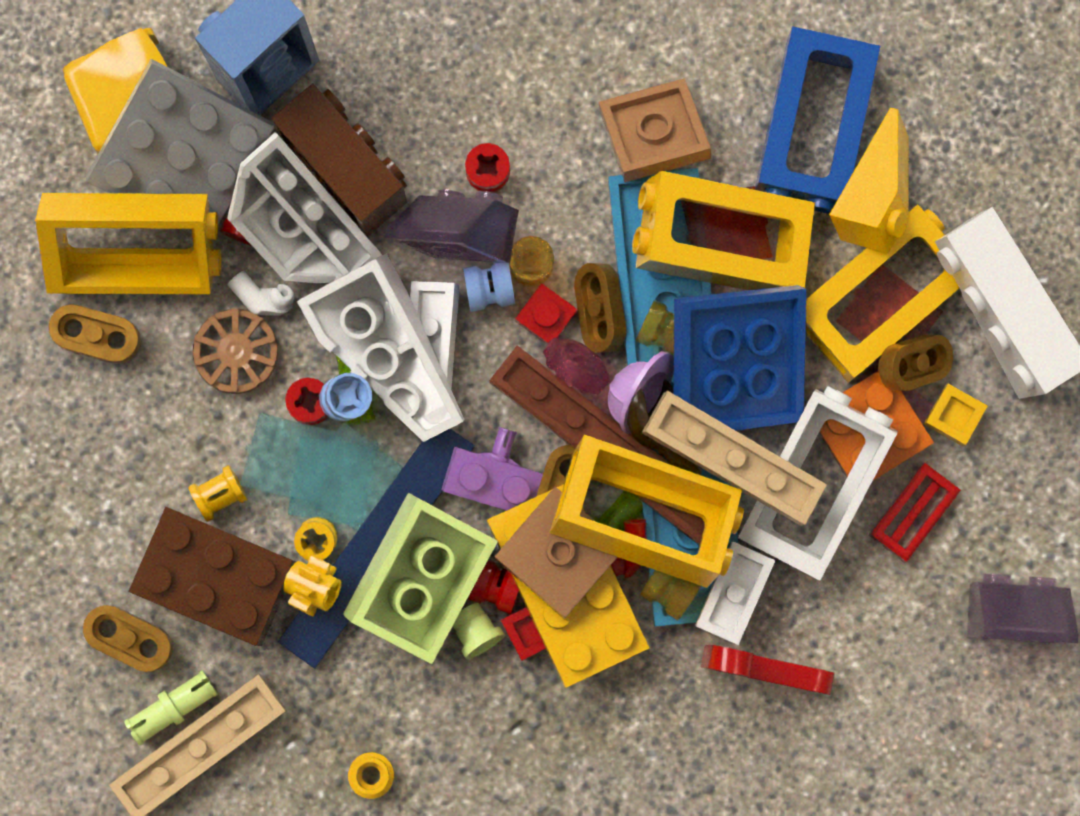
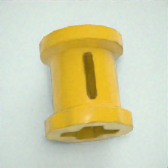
[188,465,248,522]

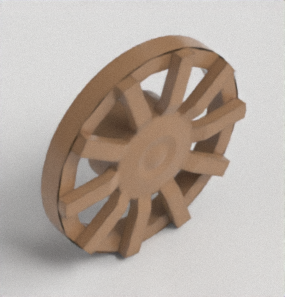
[193,308,278,394]

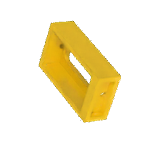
[632,171,815,290]
[35,193,222,294]
[806,204,959,383]
[549,435,744,588]

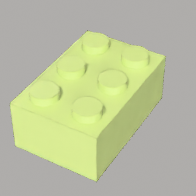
[343,493,498,664]

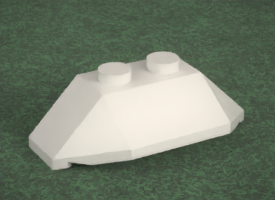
[227,132,382,283]

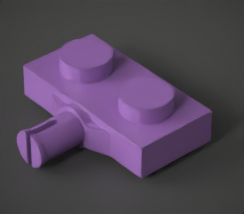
[441,427,543,511]

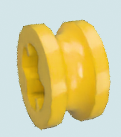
[294,517,338,561]

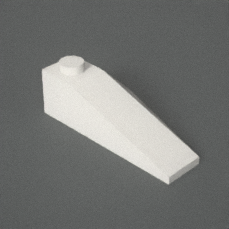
[297,253,465,442]

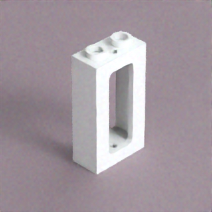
[738,386,898,581]

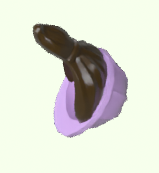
[608,351,702,475]

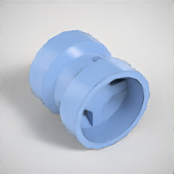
[463,260,515,312]
[319,373,372,421]

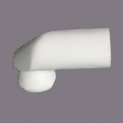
[227,271,295,316]

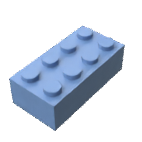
[195,0,320,115]

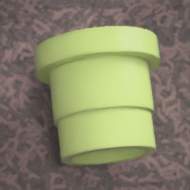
[453,603,505,659]

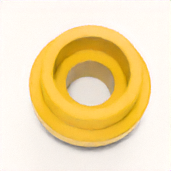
[348,752,394,799]

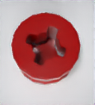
[465,143,510,194]
[285,377,328,426]

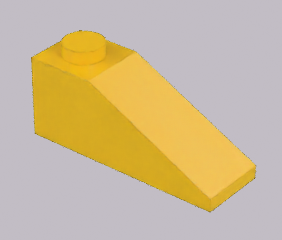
[829,108,909,253]

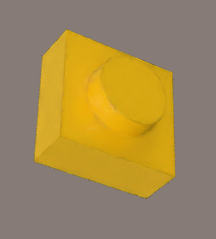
[924,383,988,446]

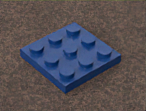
[674,285,807,431]

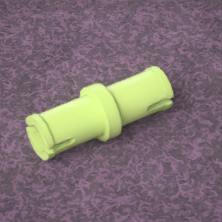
[124,670,218,746]

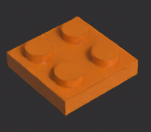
[819,370,934,481]

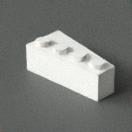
[935,207,1080,399]

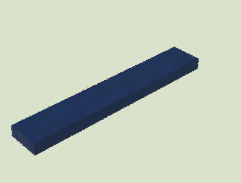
[278,428,475,669]

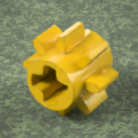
[283,556,341,617]

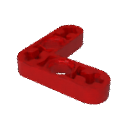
[700,645,835,695]

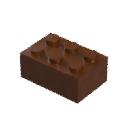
[271,83,407,237]
[128,506,296,646]

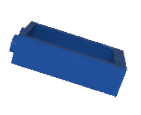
[754,26,880,214]

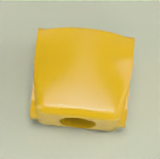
[63,28,167,154]

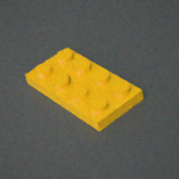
[486,484,649,688]

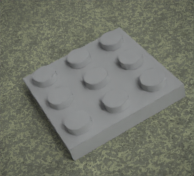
[86,59,274,234]

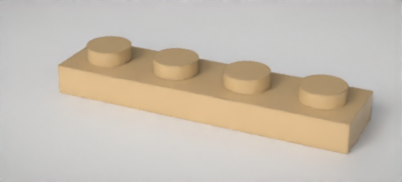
[642,391,827,526]
[109,674,287,816]

